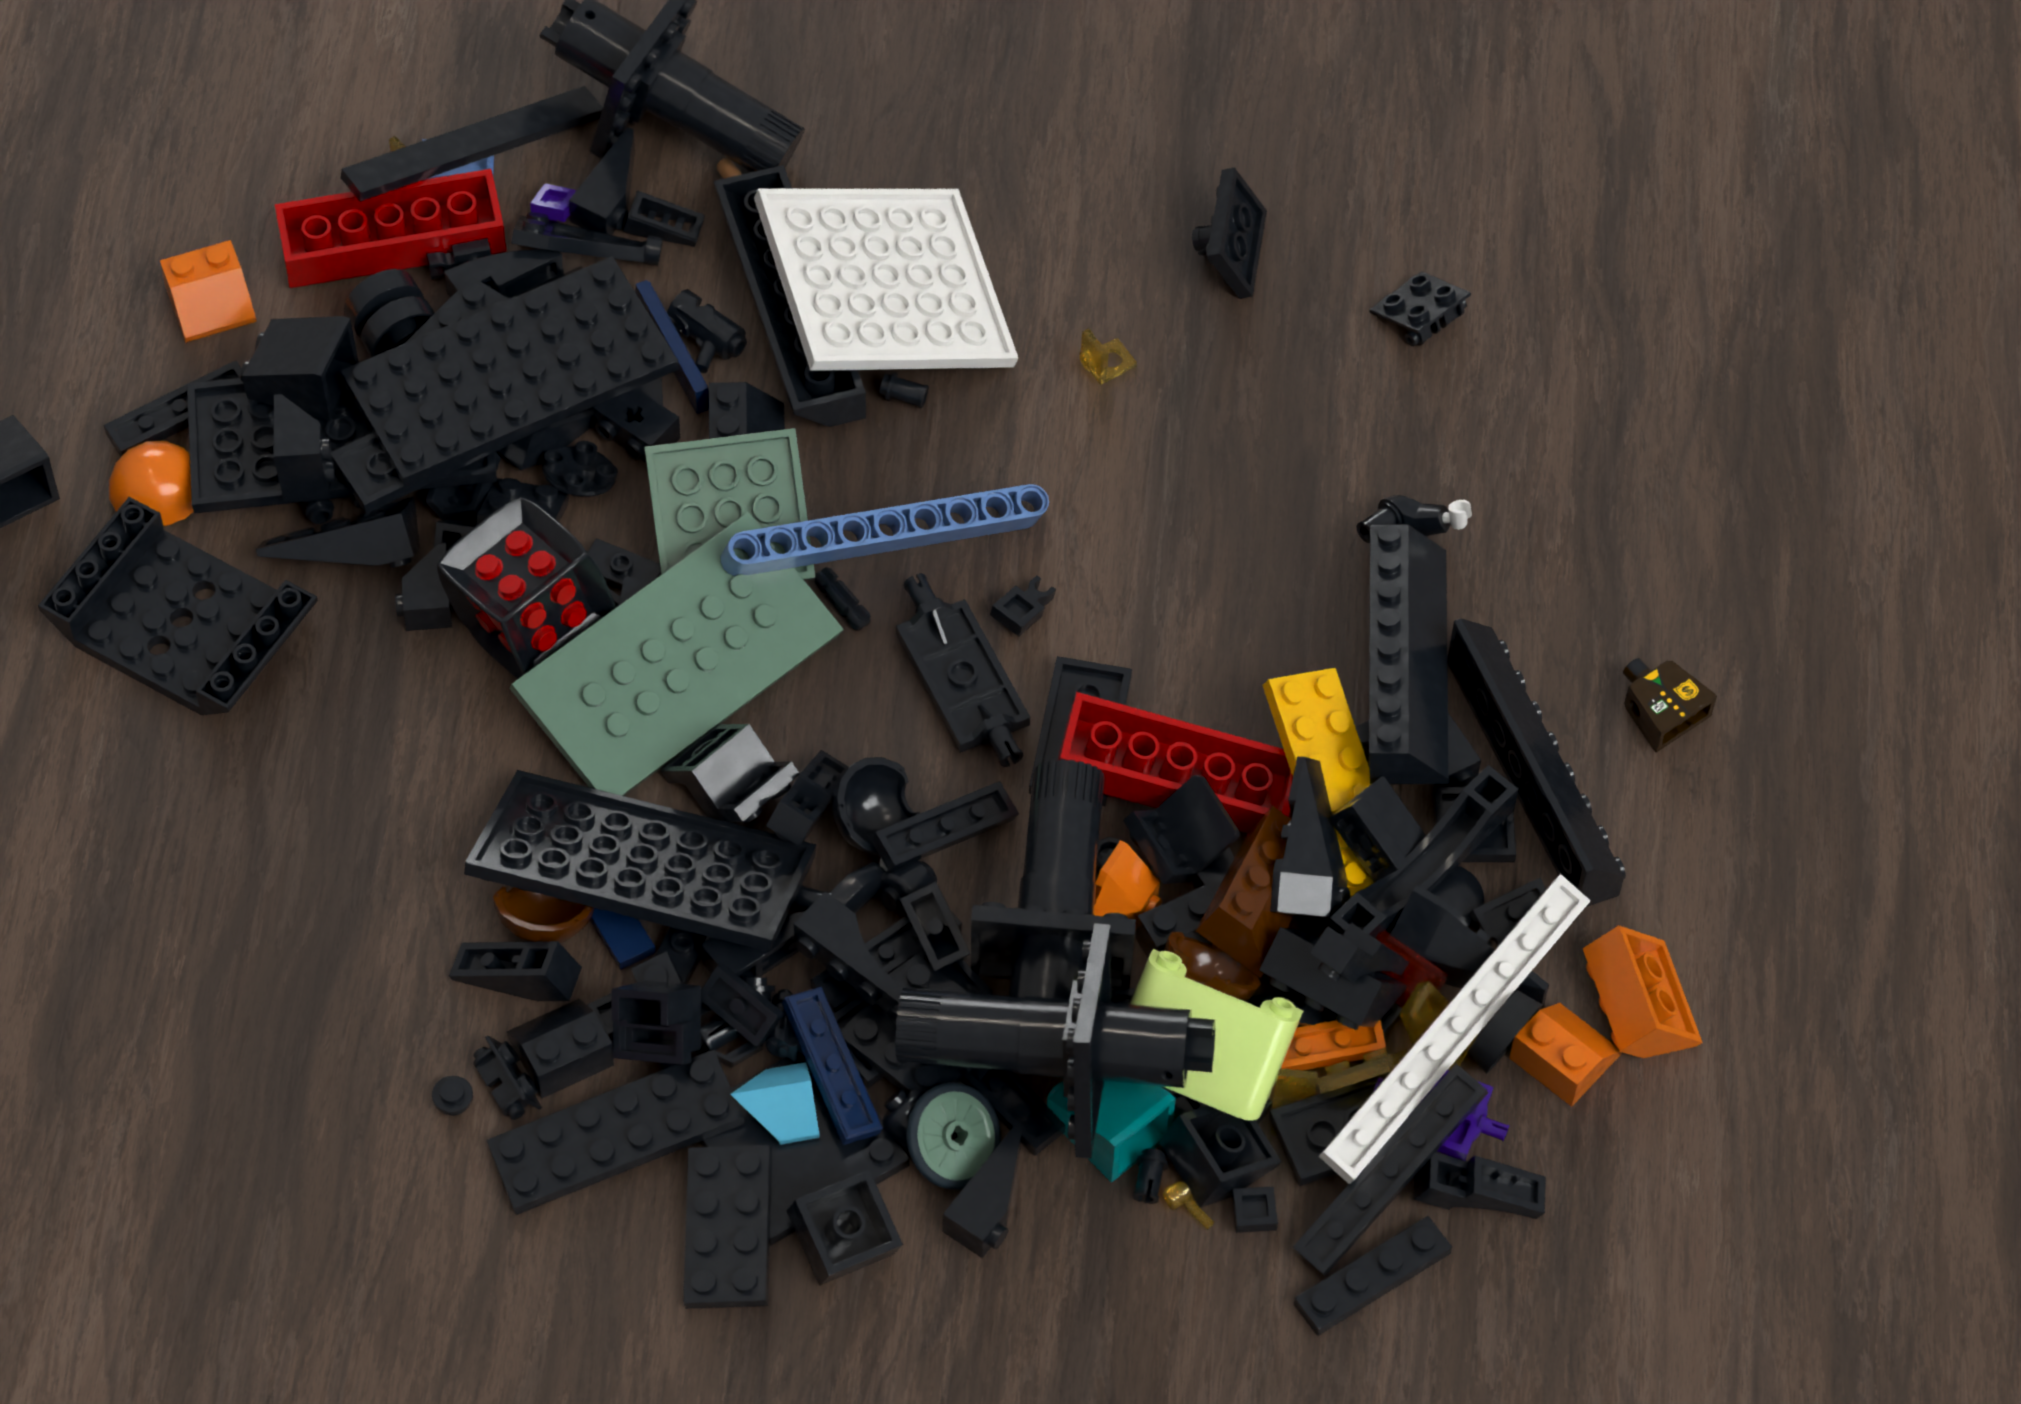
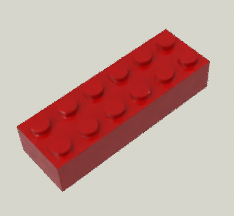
[274,169,507,288]
[1057,692,1293,833]

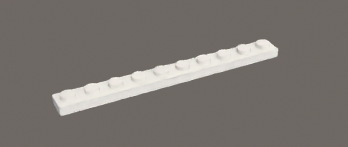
[1319,874,1590,1184]

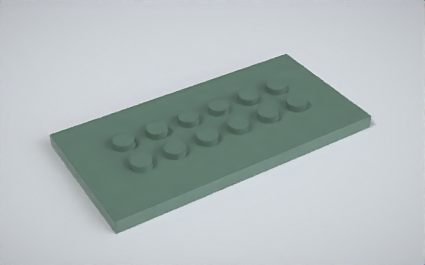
[509,512,844,796]

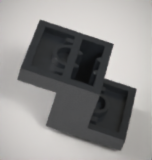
[660,724,800,823]

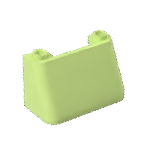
[1130,949,1303,1121]

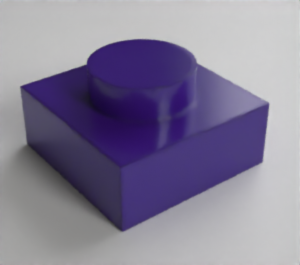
[530,183,577,222]

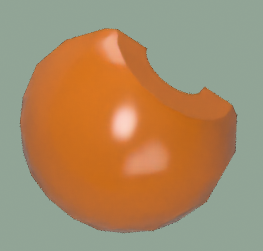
[109,441,194,526]

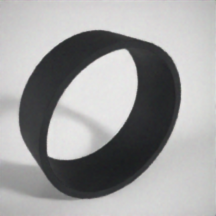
[1467,990,1542,1074]

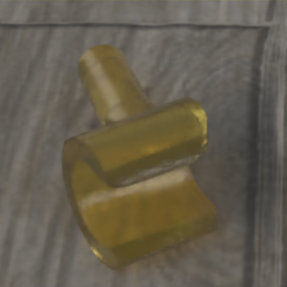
[1163,1182,1215,1230]

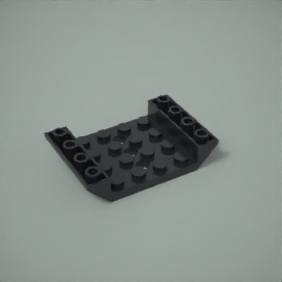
[38,497,318,715]

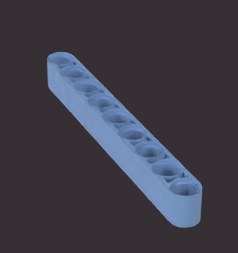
[721,484,1049,576]

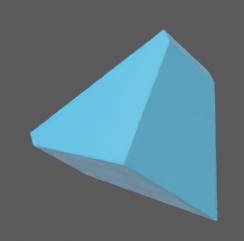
[730,1062,820,1145]

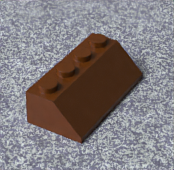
[1196,806,1293,977]

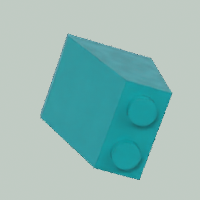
[1047,1081,1176,1183]

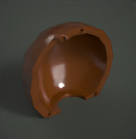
[493,886,595,943]
[1164,932,1261,1002]

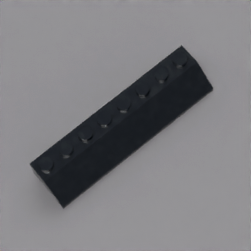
[714,165,866,427]
[1369,525,1449,784]
[1447,619,1626,908]

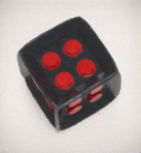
[437,497,616,679]

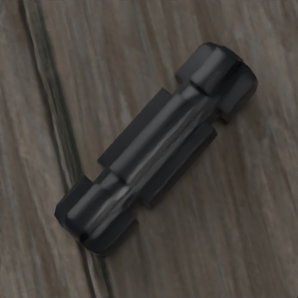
[815,567,871,630]

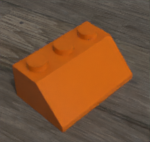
[1582,925,1703,1059]

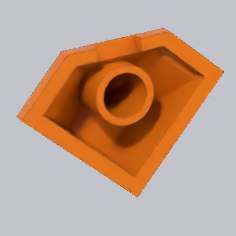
[1094,840,1162,931]

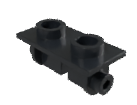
[473,1035,542,1120]

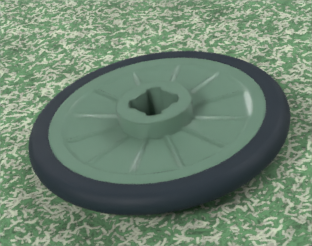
[907,1083,1001,1190]

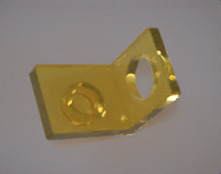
[1079,328,1137,385]
[1271,1068,1318,1136]

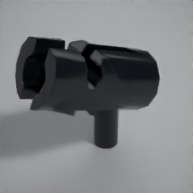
[667,289,747,373]

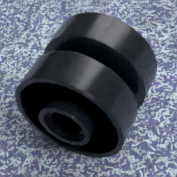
[344,269,435,358]

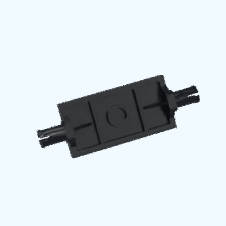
[896,573,1031,767]

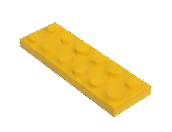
[1262,668,1374,897]

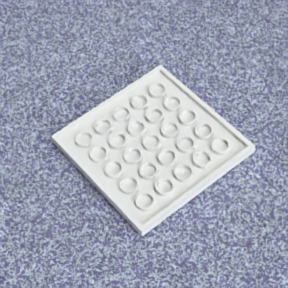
[754,189,1018,371]

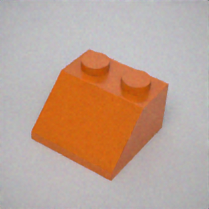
[160,240,257,342]
[1509,1003,1622,1107]

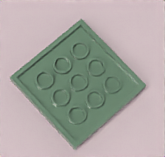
[644,428,815,581]

